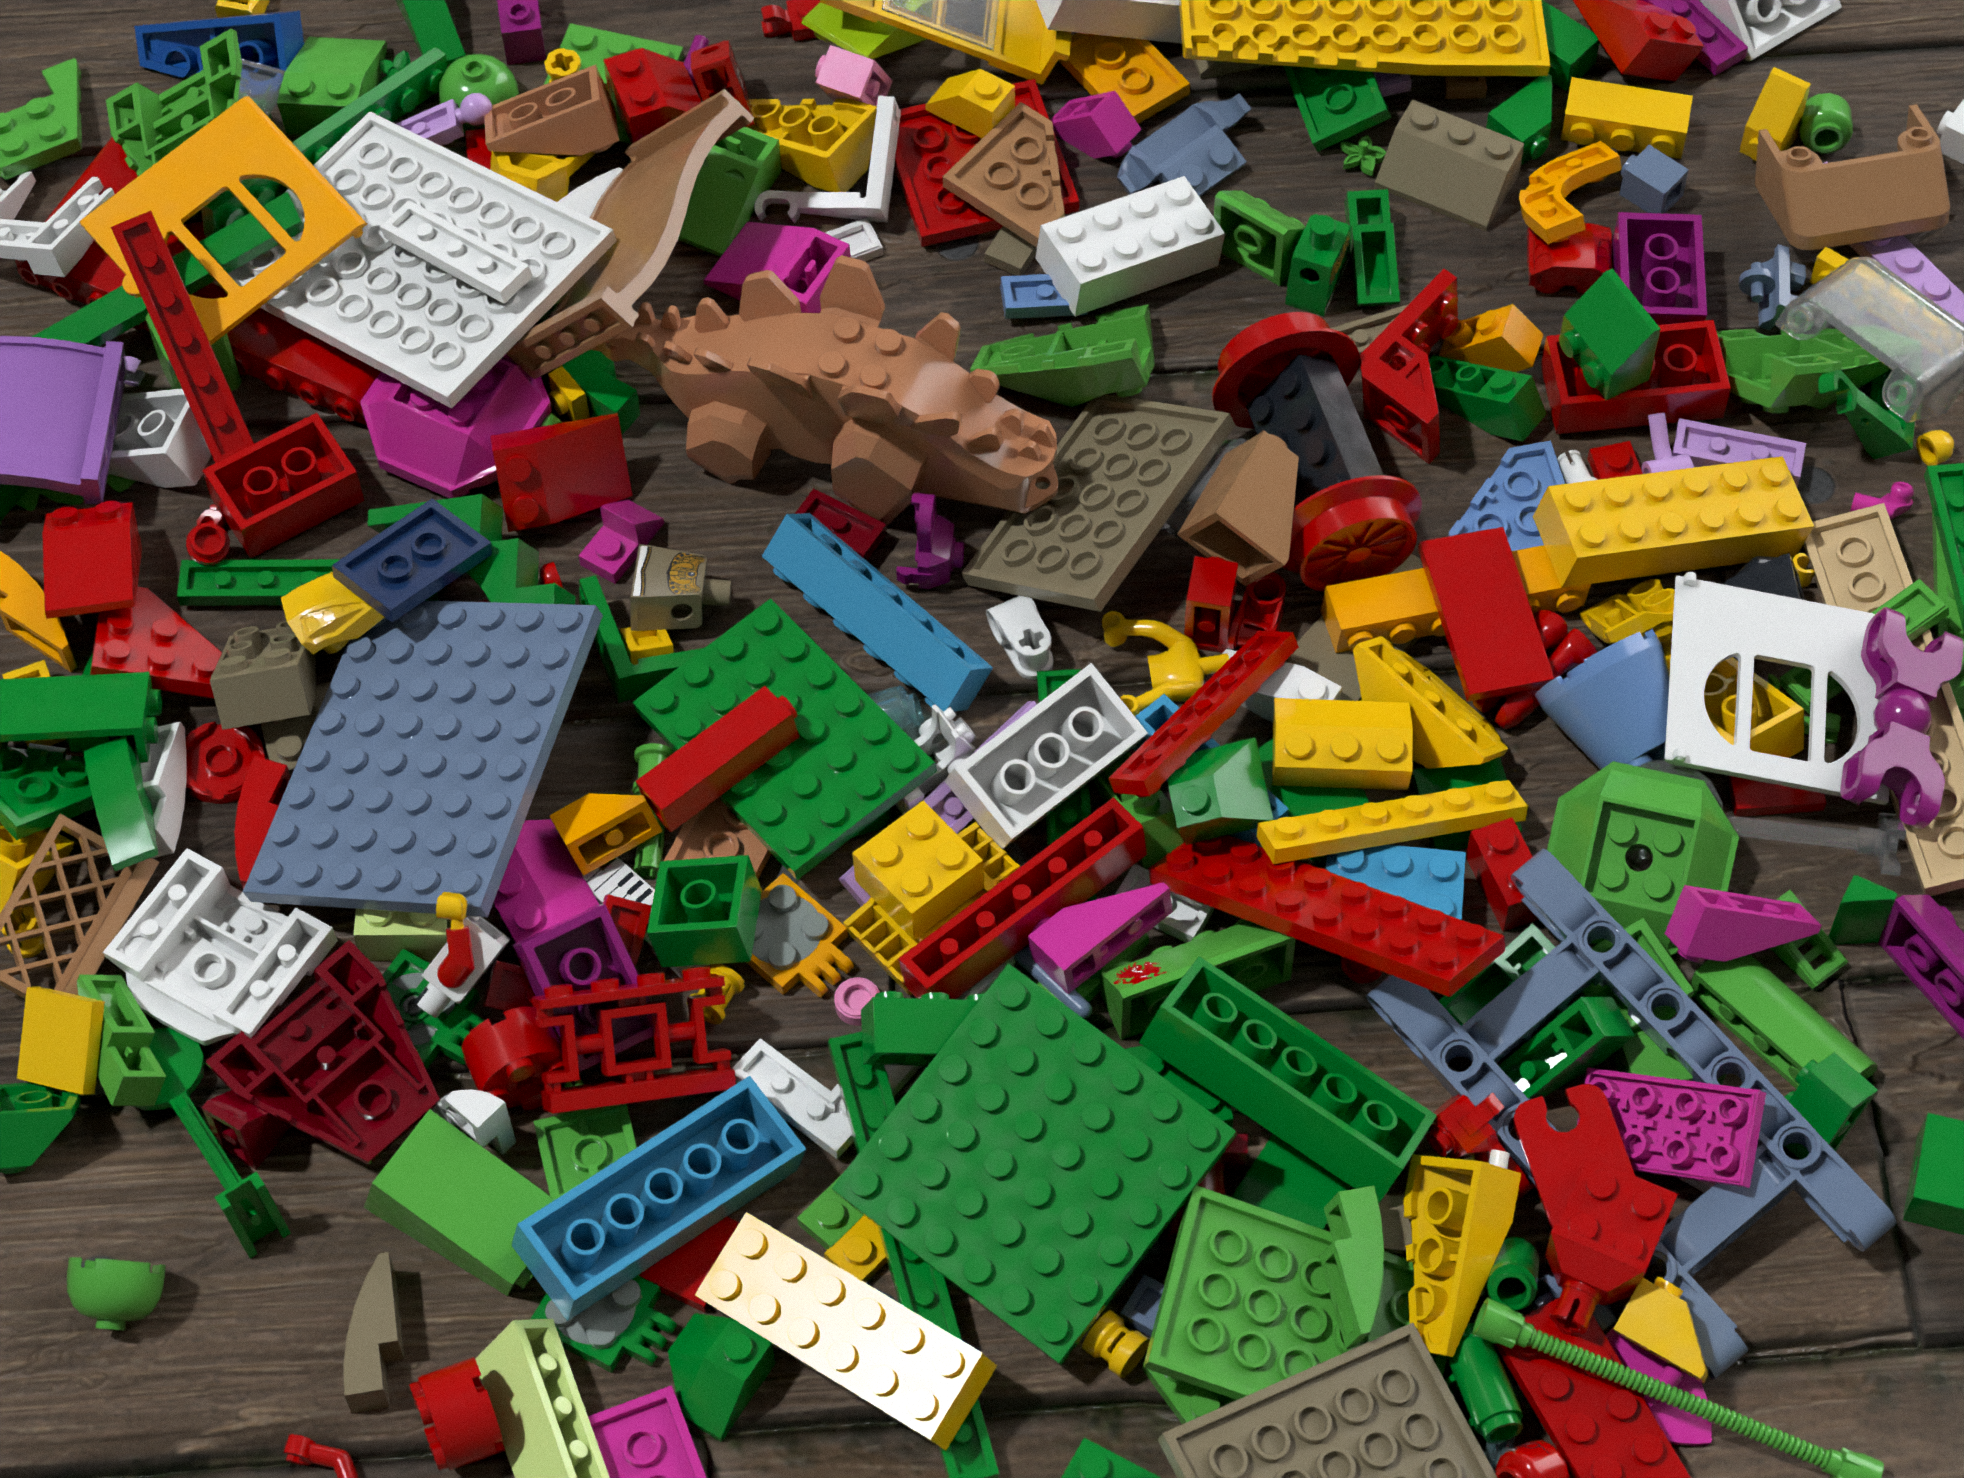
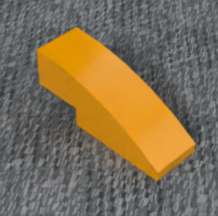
[0,551,77,672]

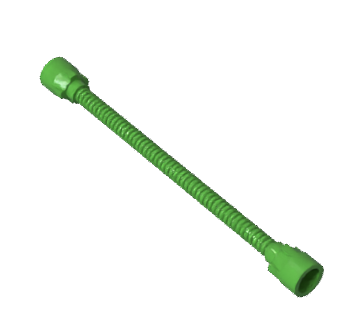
[1473,1298,1884,1478]

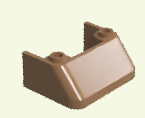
[1755,104,1950,250]

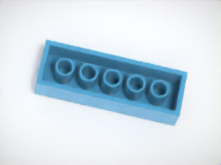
[511,1076,806,1321]

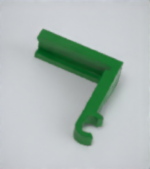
[1818,350,1920,459]
[579,575,705,703]

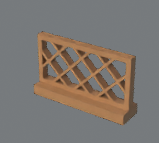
[0,814,159,999]

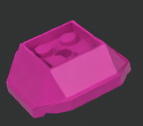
[360,354,552,498]

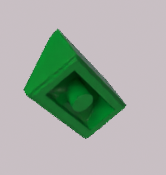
[1828,875,1897,945]

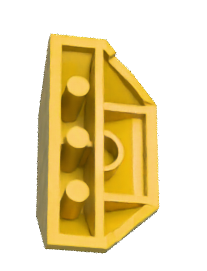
[1353,636,1508,769]

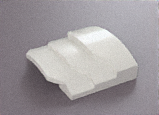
[103,848,338,1046]

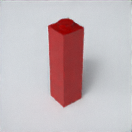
[636,686,799,832]

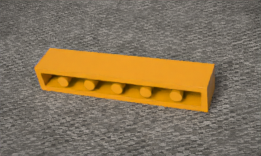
[1321,545,1591,653]

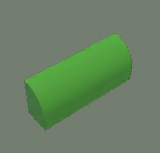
[1690,954,1878,1089]

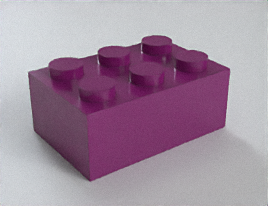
[1612,212,1707,325]
[512,904,654,1072]

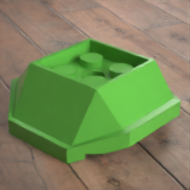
[1547,761,1739,957]

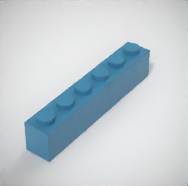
[762,513,993,712]

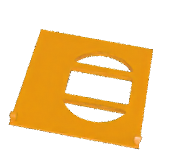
[79,96,367,345]

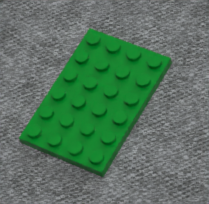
[633,598,937,880]

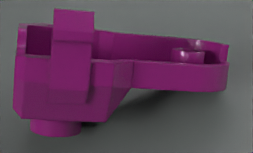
[896,493,965,589]

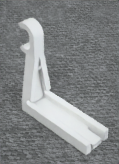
[754,96,901,223]

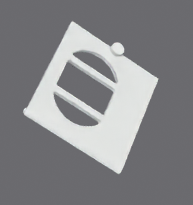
[1665,572,1889,805]

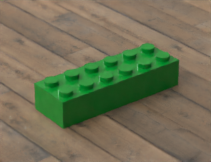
[1139,956,1437,1205]

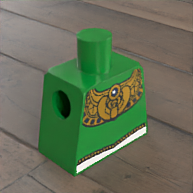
[1285,214,1351,317]

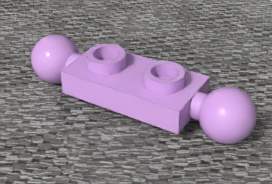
[396,93,492,146]

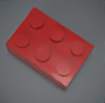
[202,412,364,559]

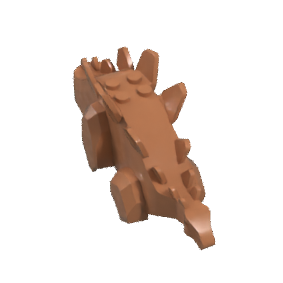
[590,255,1058,526]

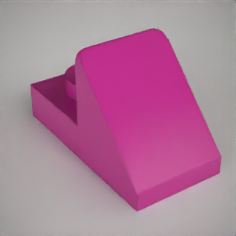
[578,500,664,584]

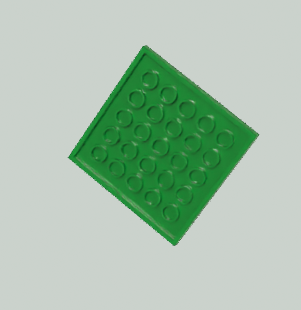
[831,963,1237,1366]

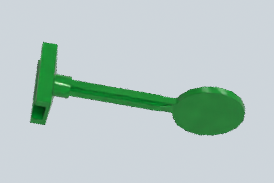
[133,1028,291,1258]

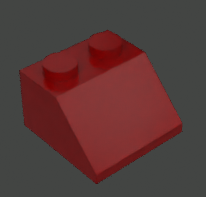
[603,48,702,144]

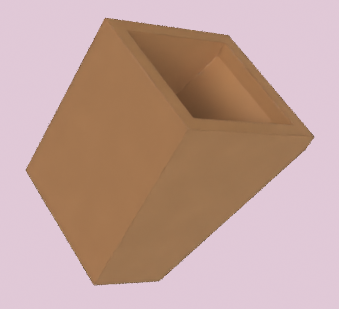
[1177,431,1299,586]

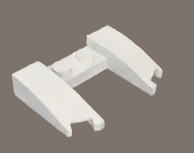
[0,172,115,277]

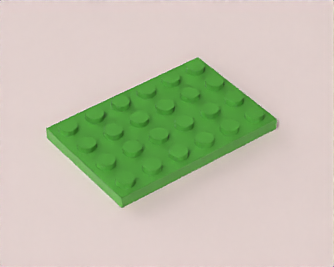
[1143,1186,1447,1400]

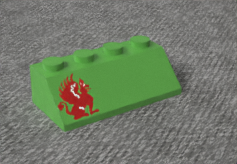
[1100,919,1296,1040]

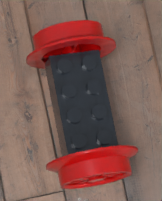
[1212,312,1422,592]

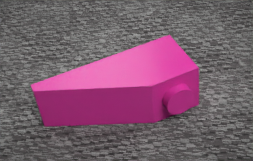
[1028,882,1173,994]
[1664,885,1822,963]

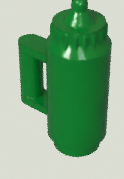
[1488,1237,1540,1311]
[1445,1323,1523,1444]

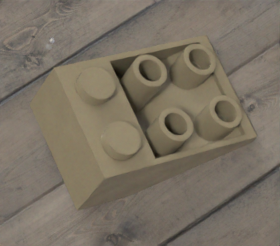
[210,621,316,730]

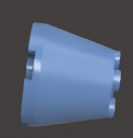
[1535,629,1670,770]

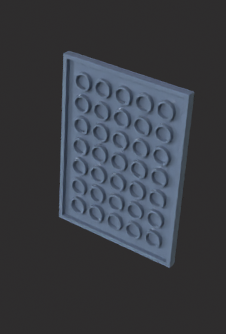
[243,601,603,917]

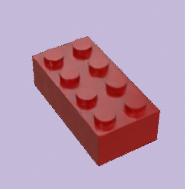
[1541,320,1731,434]

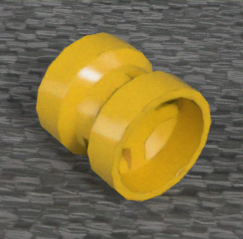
[1082,1310,1150,1378]

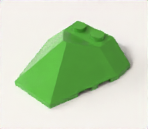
[106,28,242,176]
[970,305,1155,407]
[1717,328,1920,413]

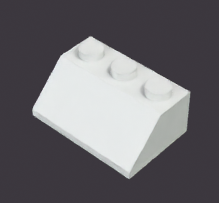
[1700,0,1842,61]

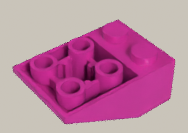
[704,222,851,313]

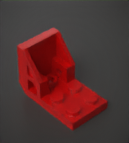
[1360,268,1459,464]

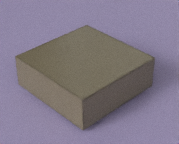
[984,226,1037,276]

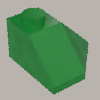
[0,1082,81,1174]
[668,1313,775,1442]

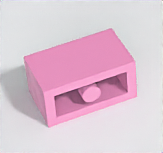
[815,45,893,106]

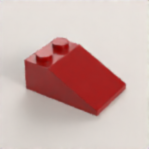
[1573,0,1704,81]
[490,413,633,532]
[42,501,142,619]

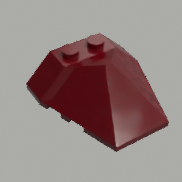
[206,940,440,1165]

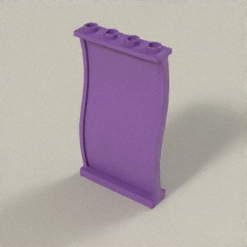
[0,336,128,505]

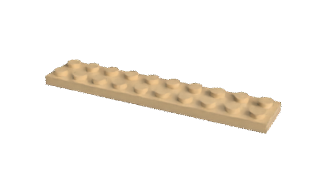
[1803,503,1964,896]

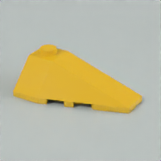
[1661,641,1804,758]

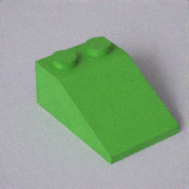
[277,37,388,135]

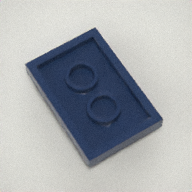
[332,498,492,622]

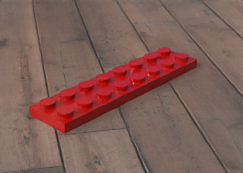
[1149,835,1505,997]

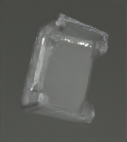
[1775,257,1964,423]

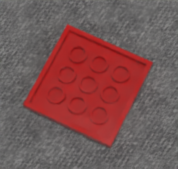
[894,79,1079,247]

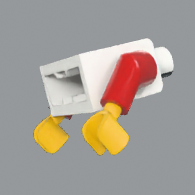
[415,892,511,1018]

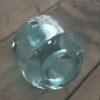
[867,686,924,740]

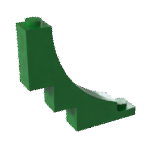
[367,494,576,605]

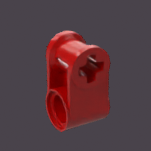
[1227,572,1286,650]

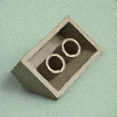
[1375,100,1524,231]

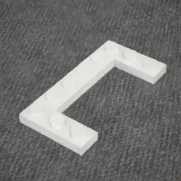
[732,956,1015,1159]

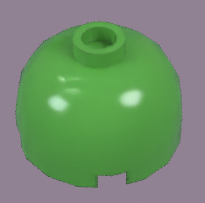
[439,54,519,133]
[67,1257,166,1331]

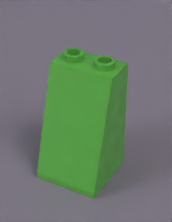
[364,1109,555,1296]

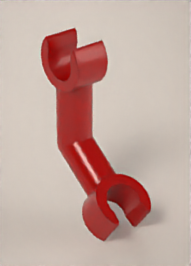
[283,1434,359,1478]

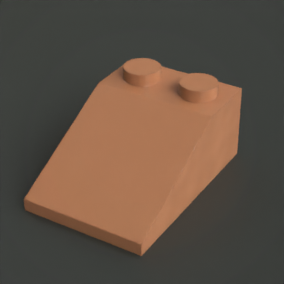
[484,65,619,156]

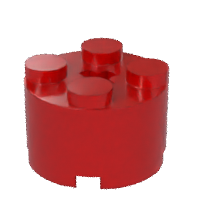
[462,1007,564,1110]
[409,1357,505,1471]

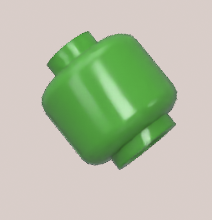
[1799,93,1853,154]

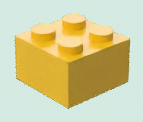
[852,801,984,941]

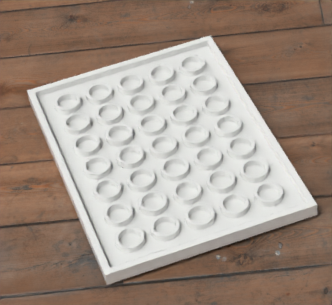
[212,112,616,408]

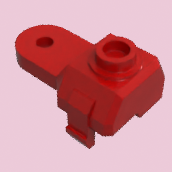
[1426,1092,1535,1201]

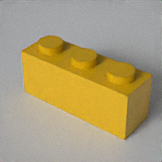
[1561,77,1693,159]

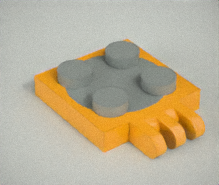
[746,873,854,997]

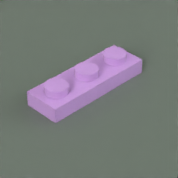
[1672,418,1806,487]

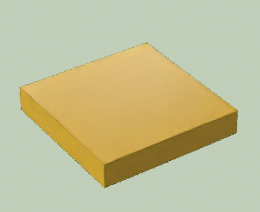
[17,986,105,1095]

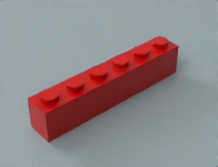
[898,797,1147,999]

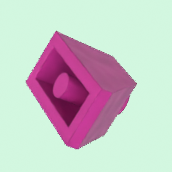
[1050,91,1142,159]

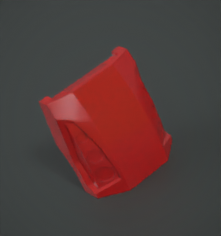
[1527,223,1612,294]

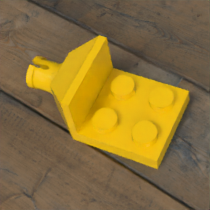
[490,151,595,202]

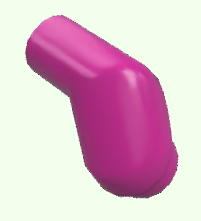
[1850,482,1914,520]

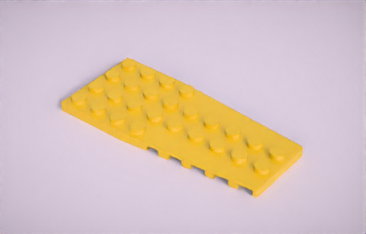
[1179,0,1550,76]

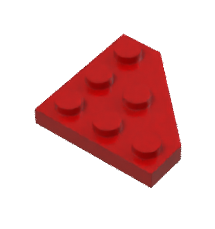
[90,586,222,698]

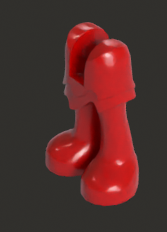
[1473,610,1597,730]

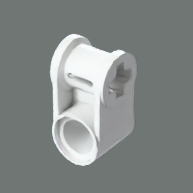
[986,596,1054,680]

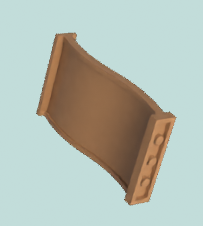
[506,89,754,380]

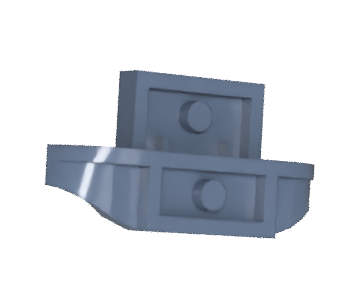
[1117,93,1251,197]

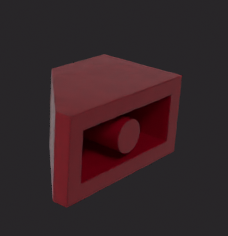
[202,1090,290,1170]

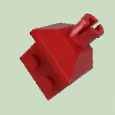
[1546,1156,1678,1334]

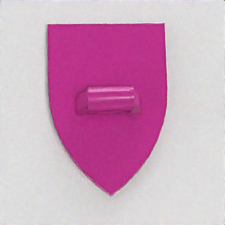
[1605,1324,1712,1446]

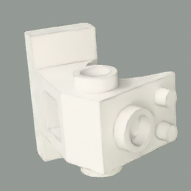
[895,704,977,815]

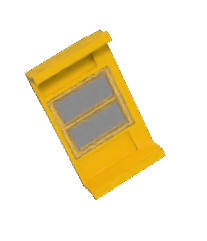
[820,0,1072,85]

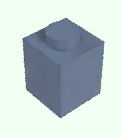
[1619,145,1689,214]

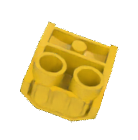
[281,572,385,655]
[1579,579,1675,644]

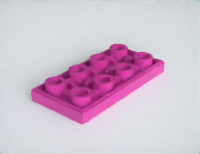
[1577,1068,1766,1188]

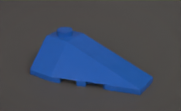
[134,11,304,97]

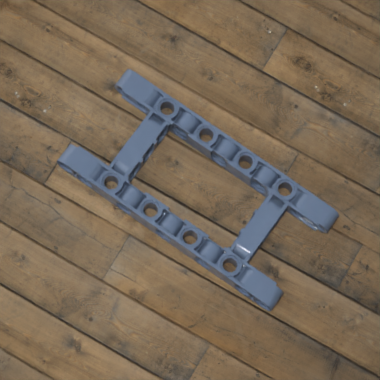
[1366,849,1897,1379]

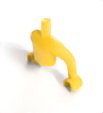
[1102,611,1229,716]

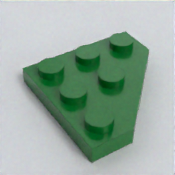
[0,743,95,840]

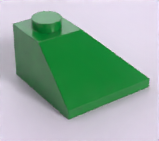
[1168,737,1274,845]

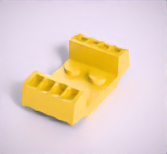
[843,822,1020,996]

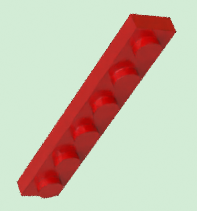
[111,211,254,463]
[1109,630,1299,797]

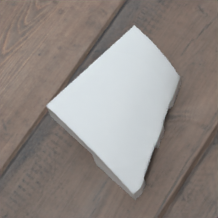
[432,1089,516,1155]

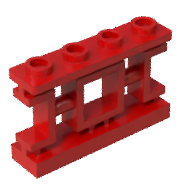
[532,967,736,1114]

